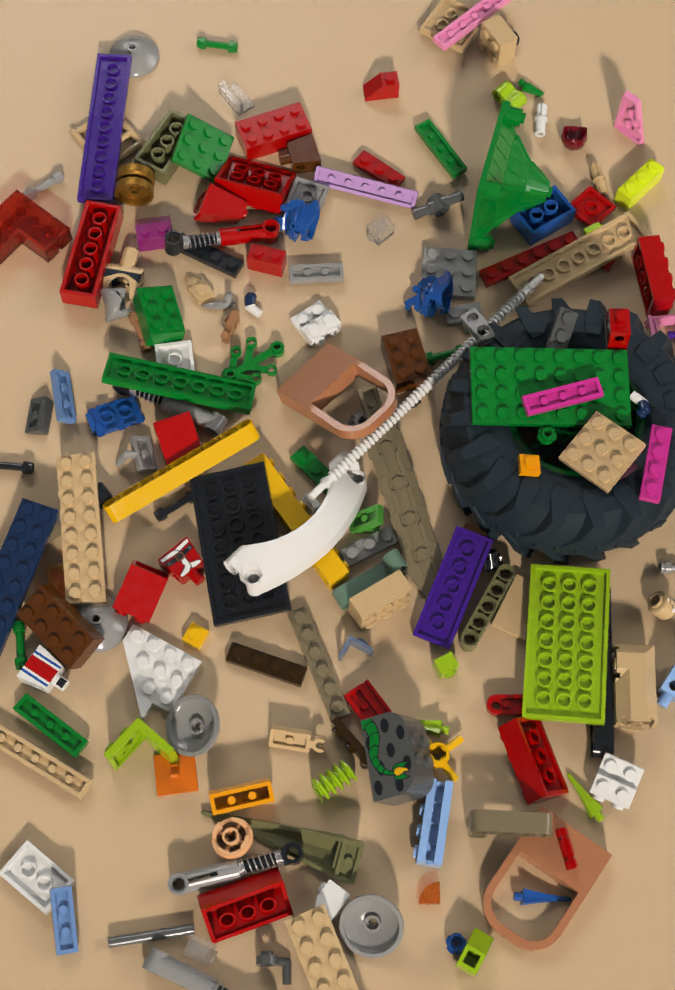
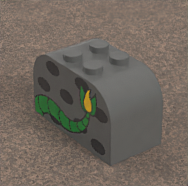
[360,712,434,806]

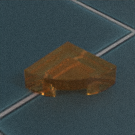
[419,882,440,905]

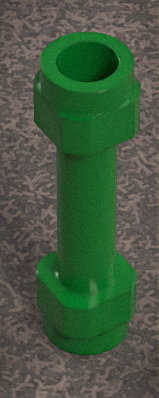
[197,37,238,53]
[425,344,461,365]
[13,621,28,670]

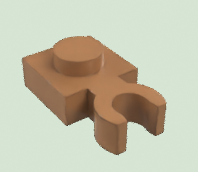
[221,309,240,344]

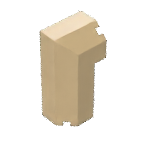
[612,644,658,731]

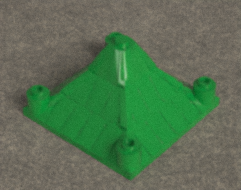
[467,100,553,252]

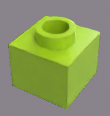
[433,652,459,680]

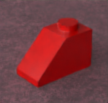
[363,71,400,101]

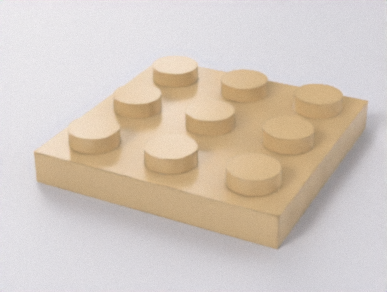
[419,0,482,54]
[559,411,646,493]

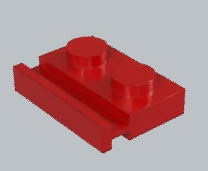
[344,679,392,720]

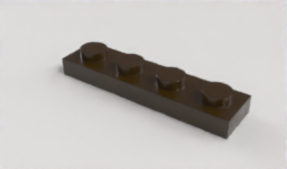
[225,642,308,688]

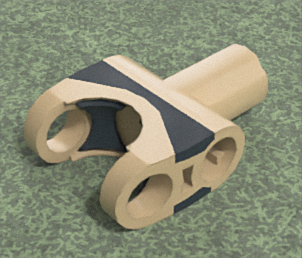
[103,247,145,300]

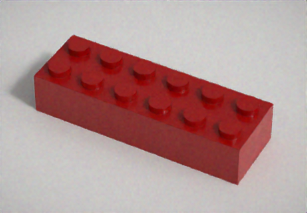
[59,200,123,309]

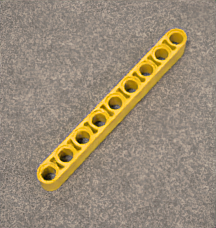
[102,419,260,523]

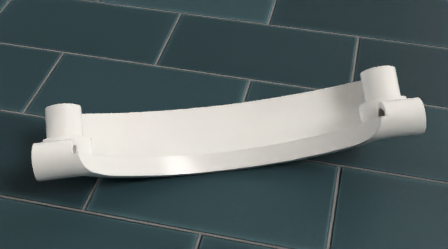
[224,450,368,596]

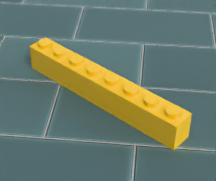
[244,453,350,591]

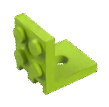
[103,718,179,771]

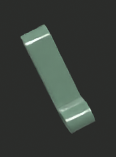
[332,549,408,610]

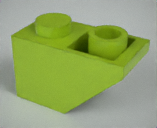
[455,927,494,977]

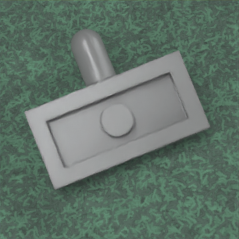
[444,302,483,334]
[116,436,157,473]

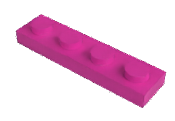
[521,377,604,417]
[638,424,673,504]

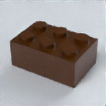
[380,328,432,393]

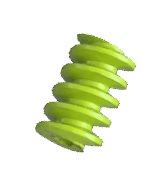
[311,760,358,803]

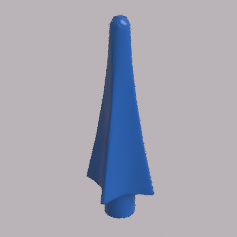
[513,888,571,905]

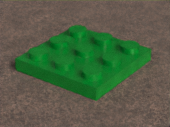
[170,113,234,183]

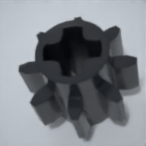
[483,549,503,572]

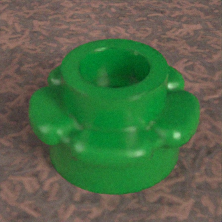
[537,426,557,445]

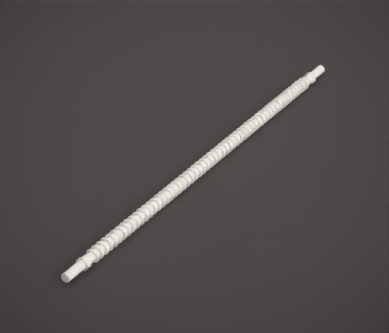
[308,273,544,500]

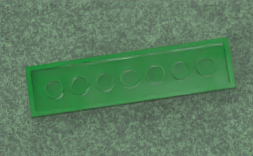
[101,352,256,415]

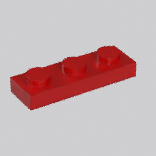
[353,150,405,186]

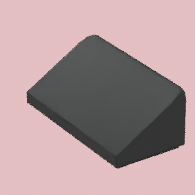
[25,396,54,435]

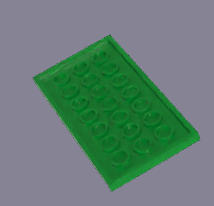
[469,347,632,428]

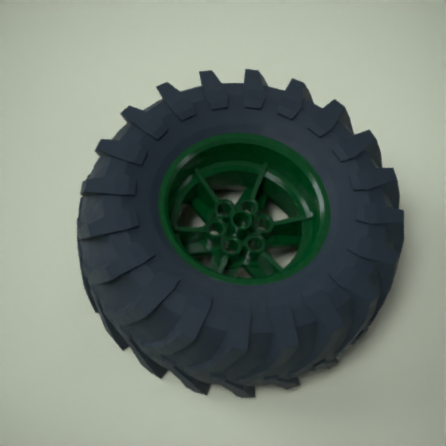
[439,298,675,564]

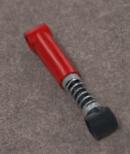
[164,219,280,256]

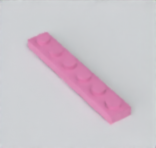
[433,0,512,51]

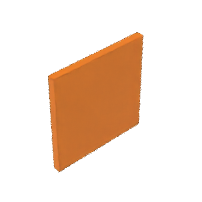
[153,752,199,797]

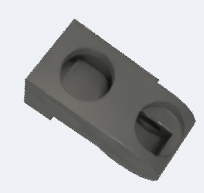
[460,307,495,345]

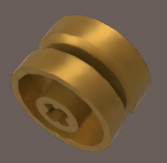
[114,163,155,206]

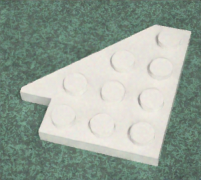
[123,624,202,719]

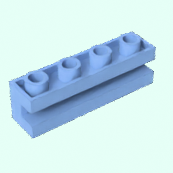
[413,778,454,868]

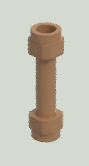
[128,312,153,354]

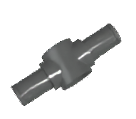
[412,190,464,220]

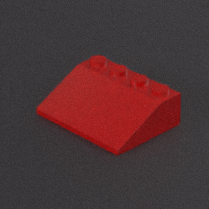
[214,155,297,214]

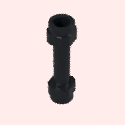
[0,461,34,475]
[153,490,193,522]

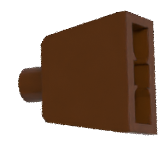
[278,134,321,173]

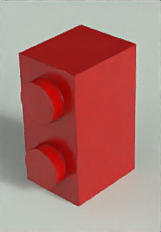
[247,243,287,277]

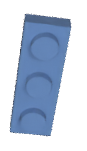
[50,369,77,424]
[49,885,79,955]

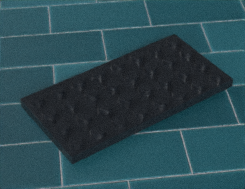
[190,461,292,627]

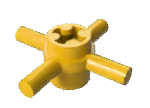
[428,735,464,782]

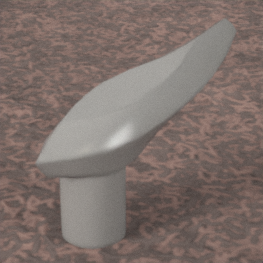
[201,292,236,309]

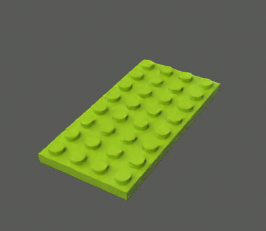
[522,564,611,725]

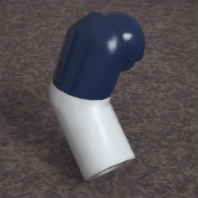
[244,292,263,318]
[630,391,651,418]

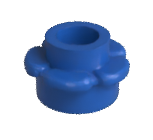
[446,933,467,955]

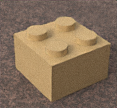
[479,14,518,68]

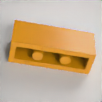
[208,778,275,815]

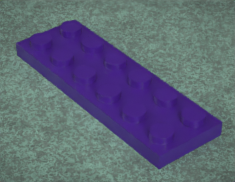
[412,526,493,650]

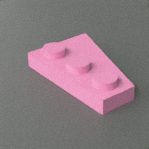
[614,91,644,146]

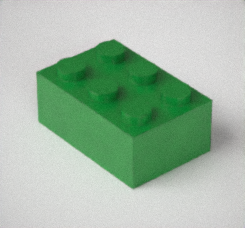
[133,285,186,346]

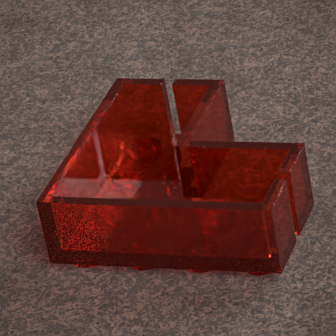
[0,189,73,265]

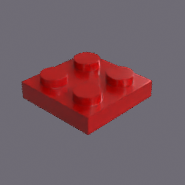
[571,186,617,227]

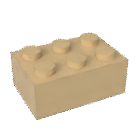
[348,569,413,631]

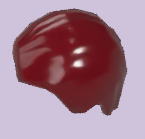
[561,126,587,151]

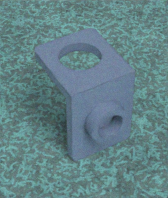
[338,636,373,661]

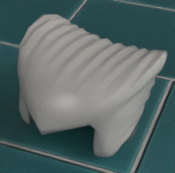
[100,287,130,323]

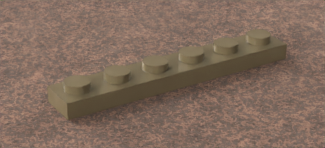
[287,606,351,721]

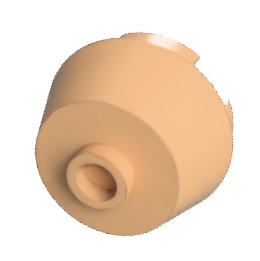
[212,817,253,859]

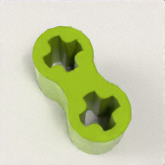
[492,81,527,108]

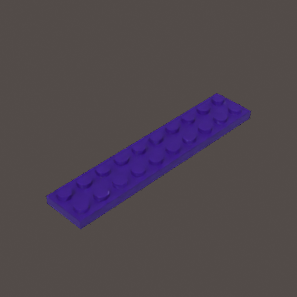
[77,53,132,204]

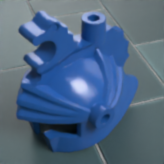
[273,198,320,242]
[404,271,453,318]

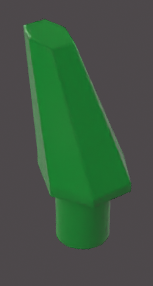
[518,79,544,96]

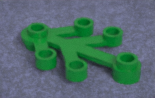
[221,337,284,386]

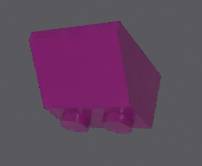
[135,215,172,252]

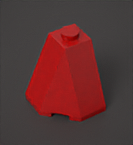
[193,183,248,224]

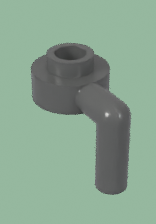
[256,951,291,985]

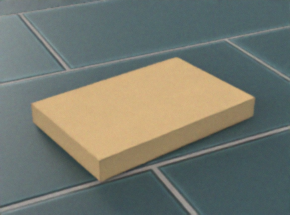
[491,574,530,642]

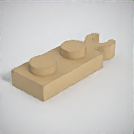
[268,725,326,753]

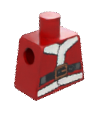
[604,308,631,350]
[158,537,205,586]

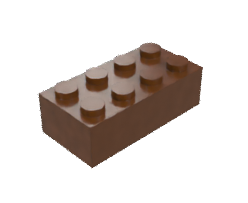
[17,585,105,669]

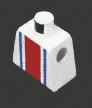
[16,645,69,694]

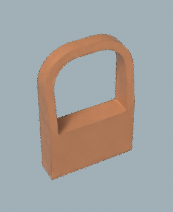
[276,343,398,439]
[482,806,612,951]

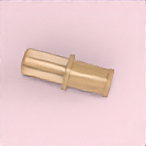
[590,162,610,196]

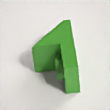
[350,504,384,533]

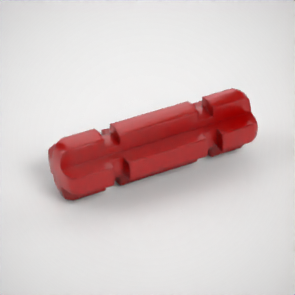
[556,827,578,870]

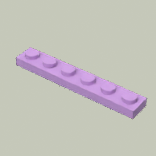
[313,166,419,209]

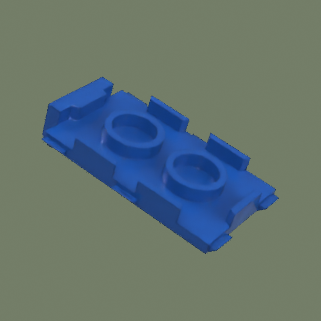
[85,396,145,437]

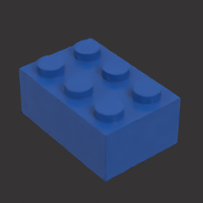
[510,185,576,246]

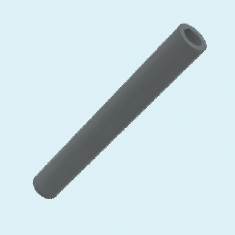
[108,924,195,948]

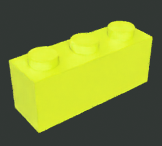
[614,158,665,211]

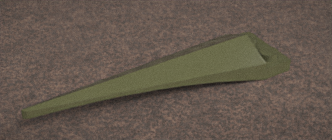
[201,810,365,885]

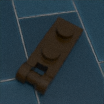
[331,716,368,770]

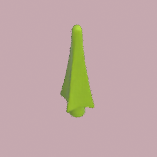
[419,720,450,738]
[567,773,605,823]

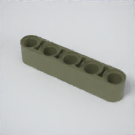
[459,564,515,652]

